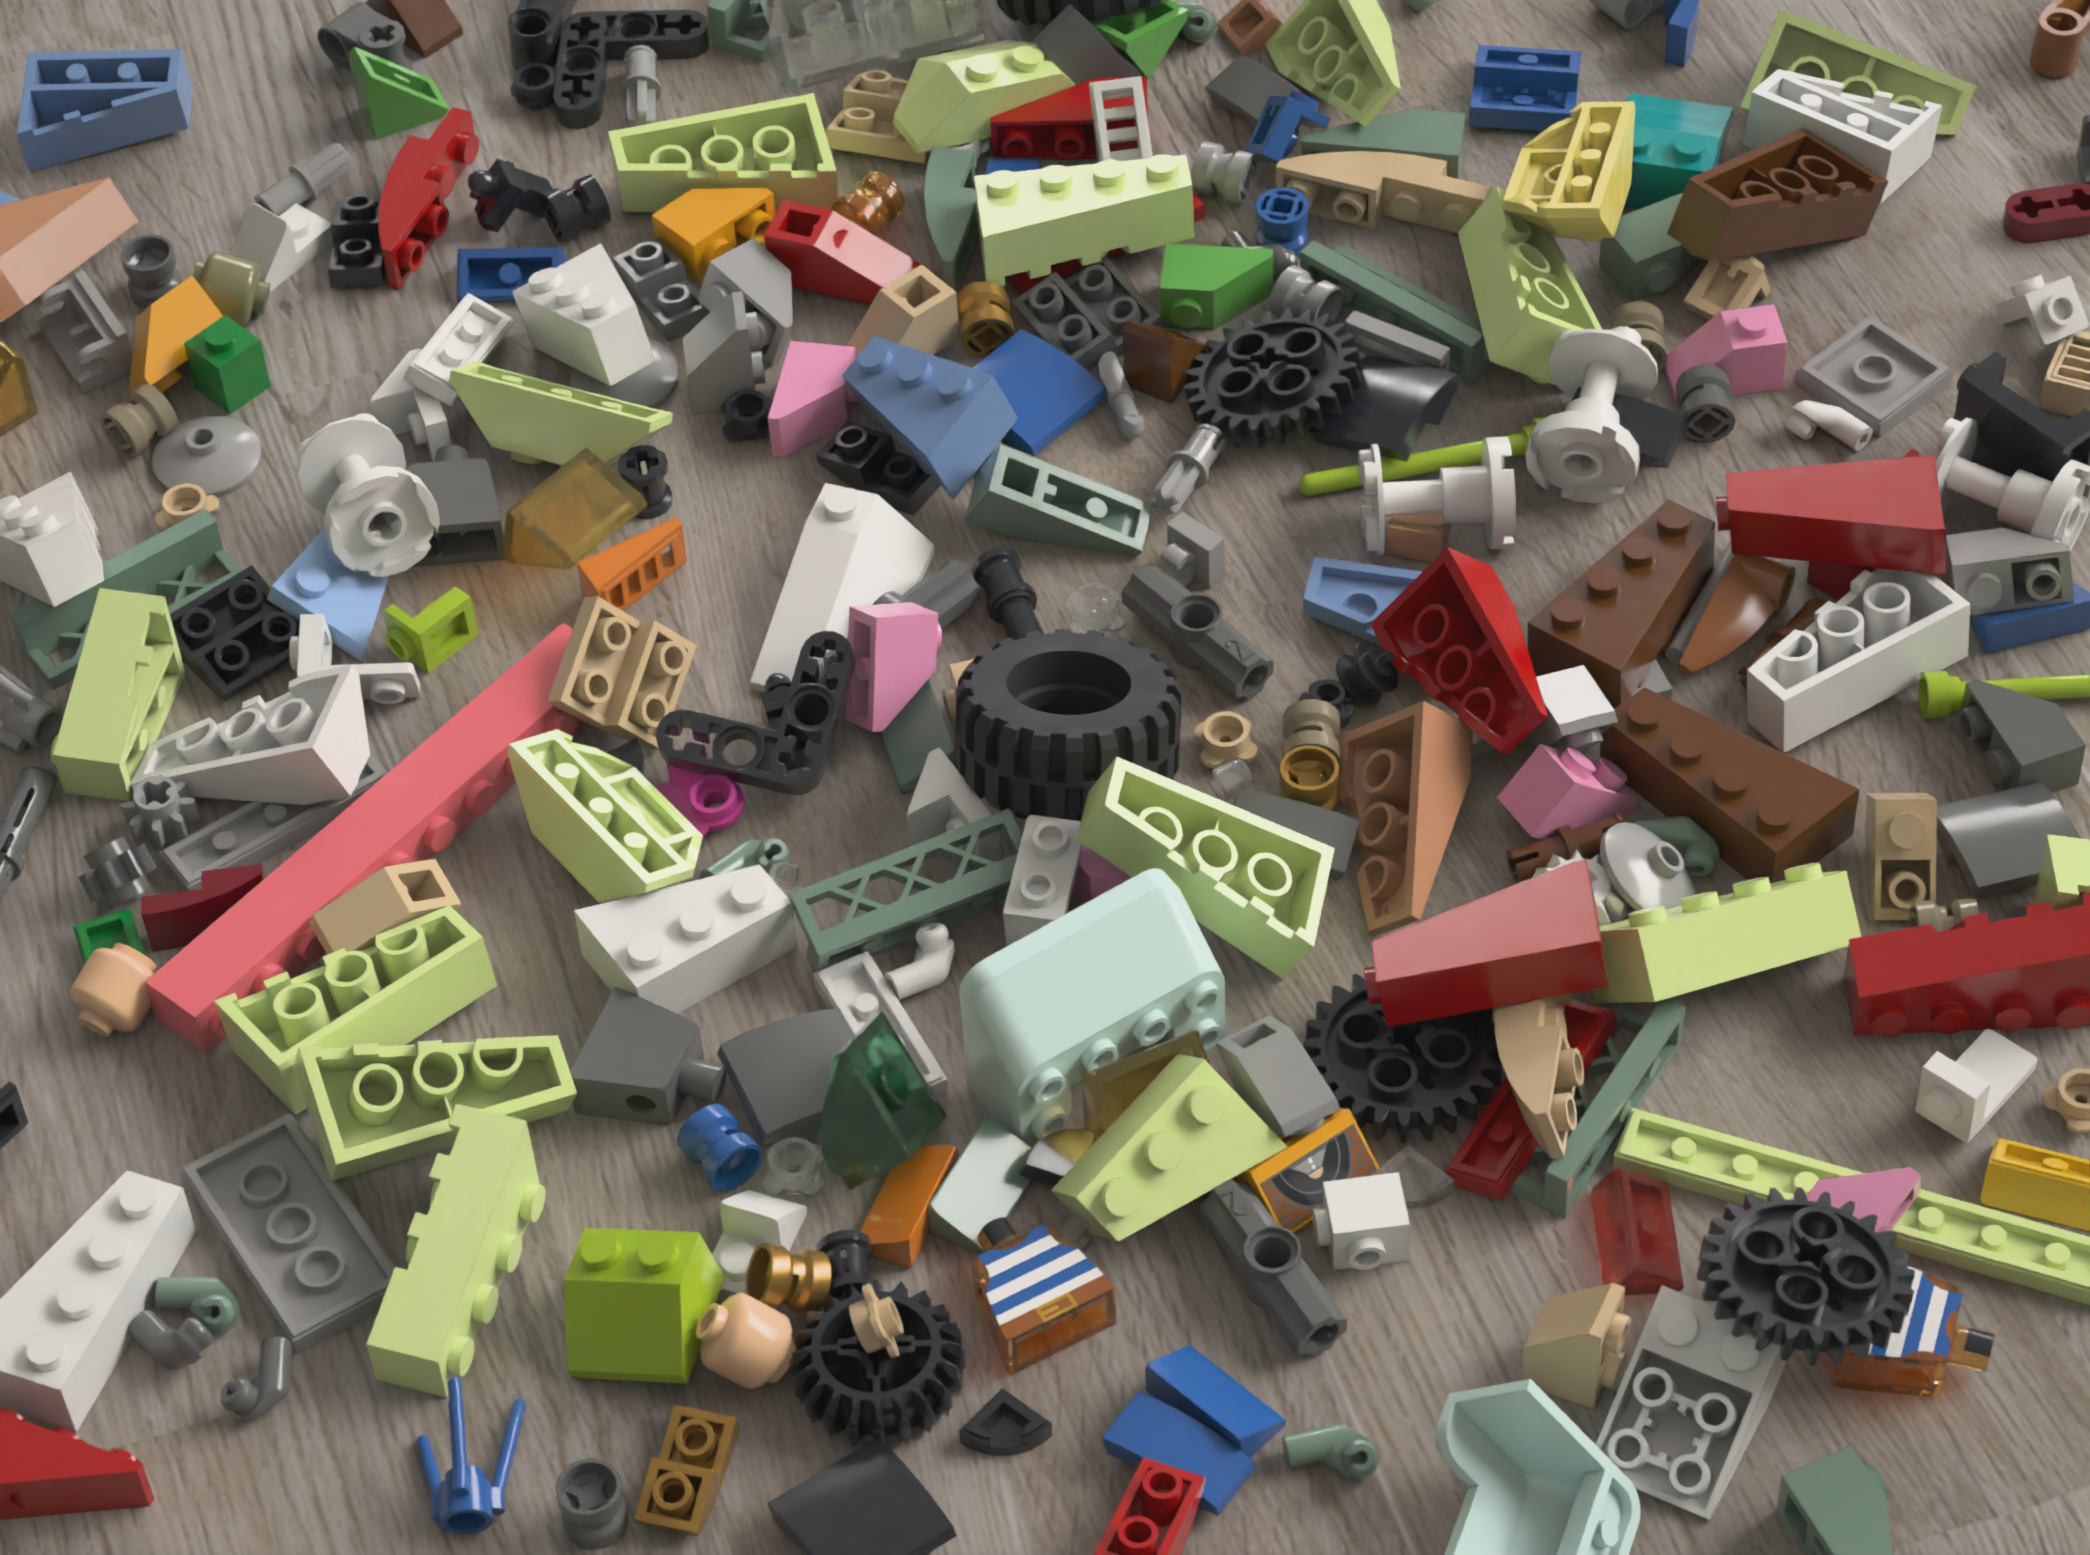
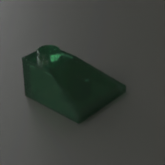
[817,1011,947,1190]

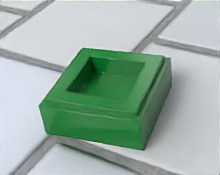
[73,908,145,965]

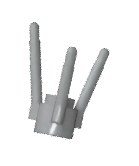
[0,665,63,753]

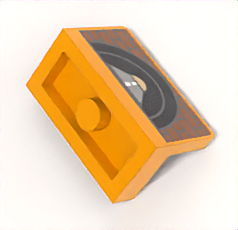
[1228,1108,1381,1233]

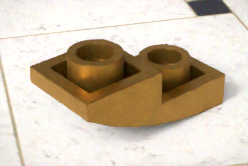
[634,1404,741,1537]

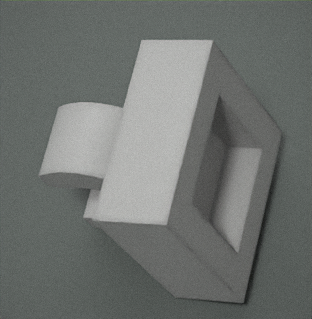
[1160,512,1225,590]

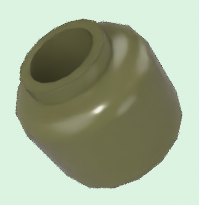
[193,251,271,327]

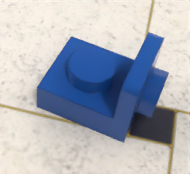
[1244,91,1331,163]

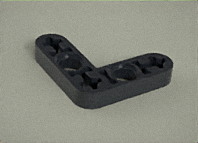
[553,10,711,129]
[656,631,854,795]

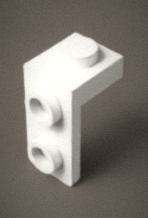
[289,614,421,704]
[1003,815,1083,946]
[1915,1029,2037,1144]

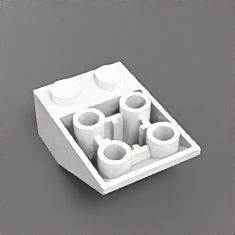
[1596,1285,1786,1520]

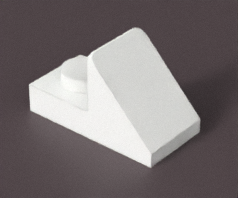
[230,203,333,293]
[370,348,451,462]
[907,747,1002,862]
[712,1190,807,1302]

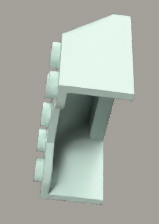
[959,868,1226,1147]
[1435,1379,1641,1555]

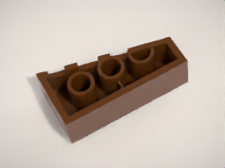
[1667,128,1889,261]
[1527,499,1715,709]
[1599,687,1860,883]

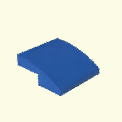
[1469,45,1581,131]
[973,329,1107,456]

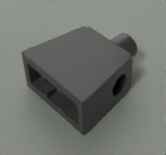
[407,444,508,567]
[570,987,726,1125]

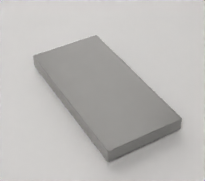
[180,1112,396,1354]

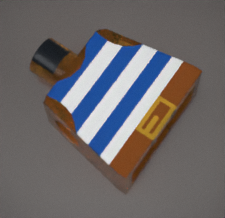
[972,1217,1117,1376]
[1832,1265,1995,1398]

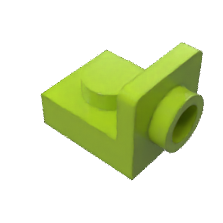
[383,586,479,674]

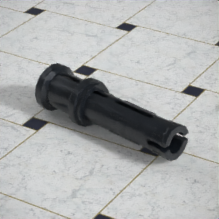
[971,547,1044,640]

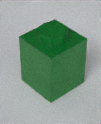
[184,315,271,415]

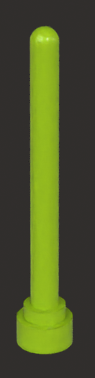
[1298,416,1548,496]
[1918,671,2090,719]

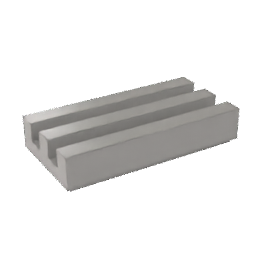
[1345,310,1450,371]

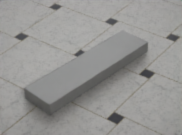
[159,752,388,891]

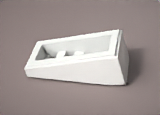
[1089,76,1153,162]

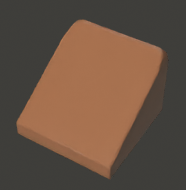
[1216,0,1283,57]
[1385,514,1452,562]

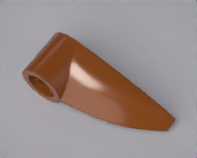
[2030,0,2090,78]
[1678,554,1795,675]

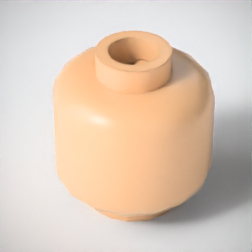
[69,943,157,1037]
[696,1293,796,1390]

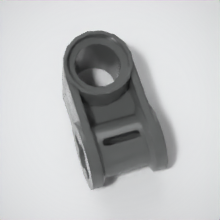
[317,2,413,71]

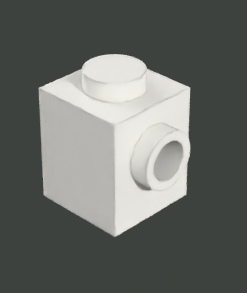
[1312,1172,1410,1270]

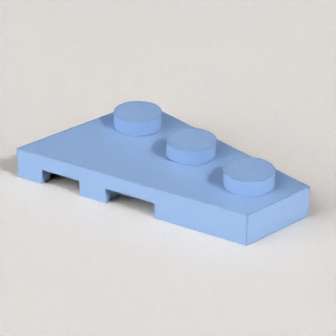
[267,528,389,662]

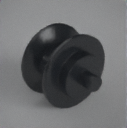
[1336,641,1398,706]

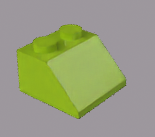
[564,1228,725,1384]

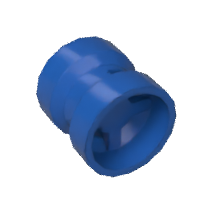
[1256,187,1309,258]
[677,1104,763,1192]

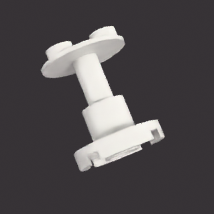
[1525,326,1658,503]
[296,413,440,577]
[1936,418,2090,551]
[1358,437,1516,556]

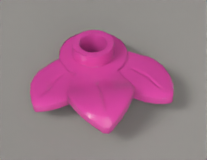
[654,749,745,838]

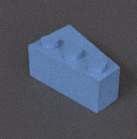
[17,49,193,172]
[842,336,1018,500]

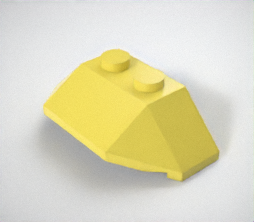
[1503,102,1635,242]

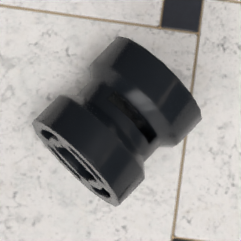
[540,175,611,243]

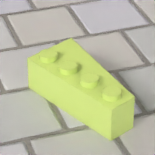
[1591,863,1861,1003]

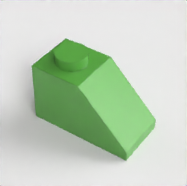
[1159,243,1273,330]

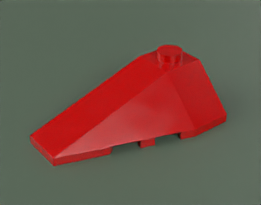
[1370,547,1548,755]

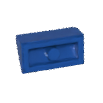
[457,247,568,303]
[1970,583,2090,654]
[1145,1345,1286,1458]

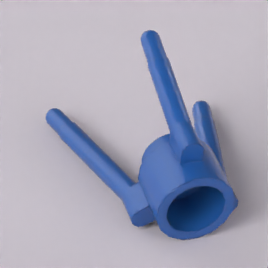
[416,1376,526,1534]

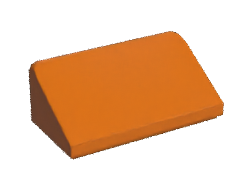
[860,1144,959,1269]

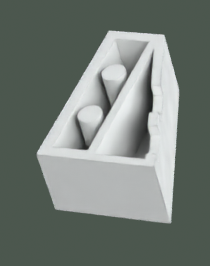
[1742,69,1942,204]
[512,243,656,386]
[0,471,104,607]
[574,865,798,1014]

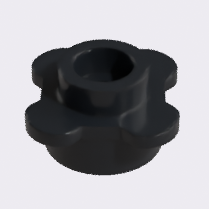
[721,389,773,441]

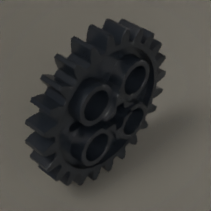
[1184,308,1363,449]
[1303,973,1503,1143]
[1697,1187,1915,1366]

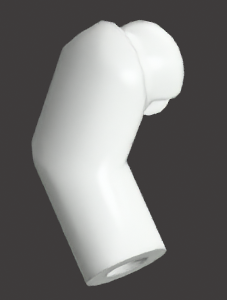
[885,922,955,1000]

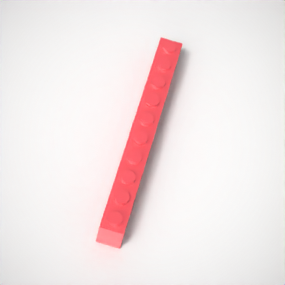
[145,623,585,1054]

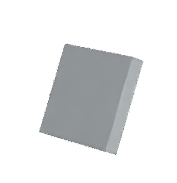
[1795,316,1953,439]

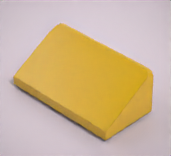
[1980,1138,2090,1232]

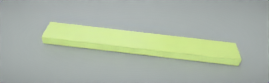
[1613,1108,2090,1305]

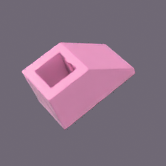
[1497,744,1639,839]

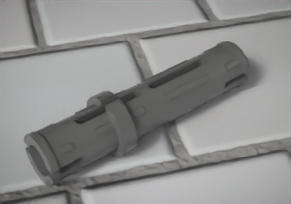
[0,762,58,902]

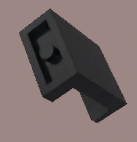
[1953,351,2090,498]

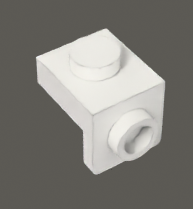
[1994,275,2089,346]

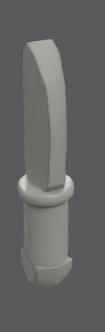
[1097,351,1145,439]

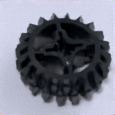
[790,1279,966,1447]

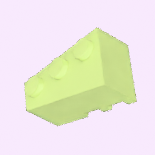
[50,588,186,802]
[1051,1054,1287,1242]

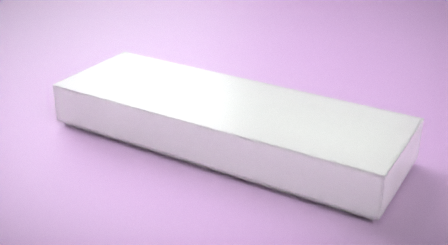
[403,293,514,407]
[813,951,949,1116]

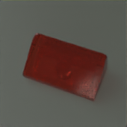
[1591,1167,1684,1296]

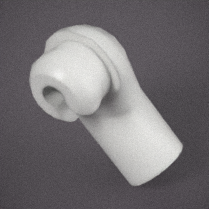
[1786,400,1873,451]

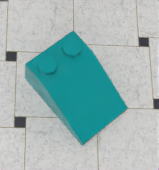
[1624,93,1733,210]

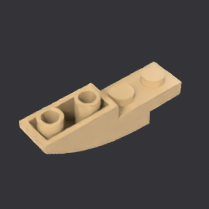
[1276,151,1491,234]
[1494,993,1584,1159]

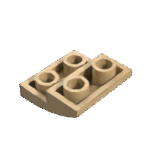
[826,70,930,164]
[547,596,697,750]

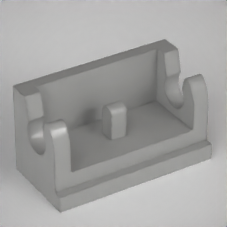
[37,270,132,394]

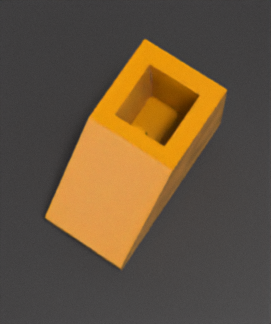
[652,188,776,284]
[129,275,223,393]

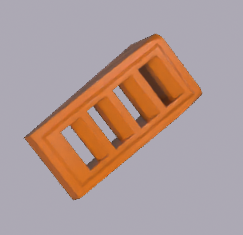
[577,517,687,611]

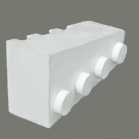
[1747,568,1970,753]
[0,1170,196,1432]

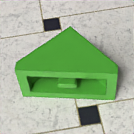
[1089,0,1189,79]
[348,47,450,139]

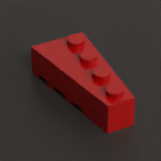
[1844,893,2090,1037]

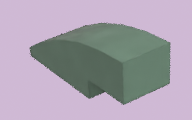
[924,146,980,295]

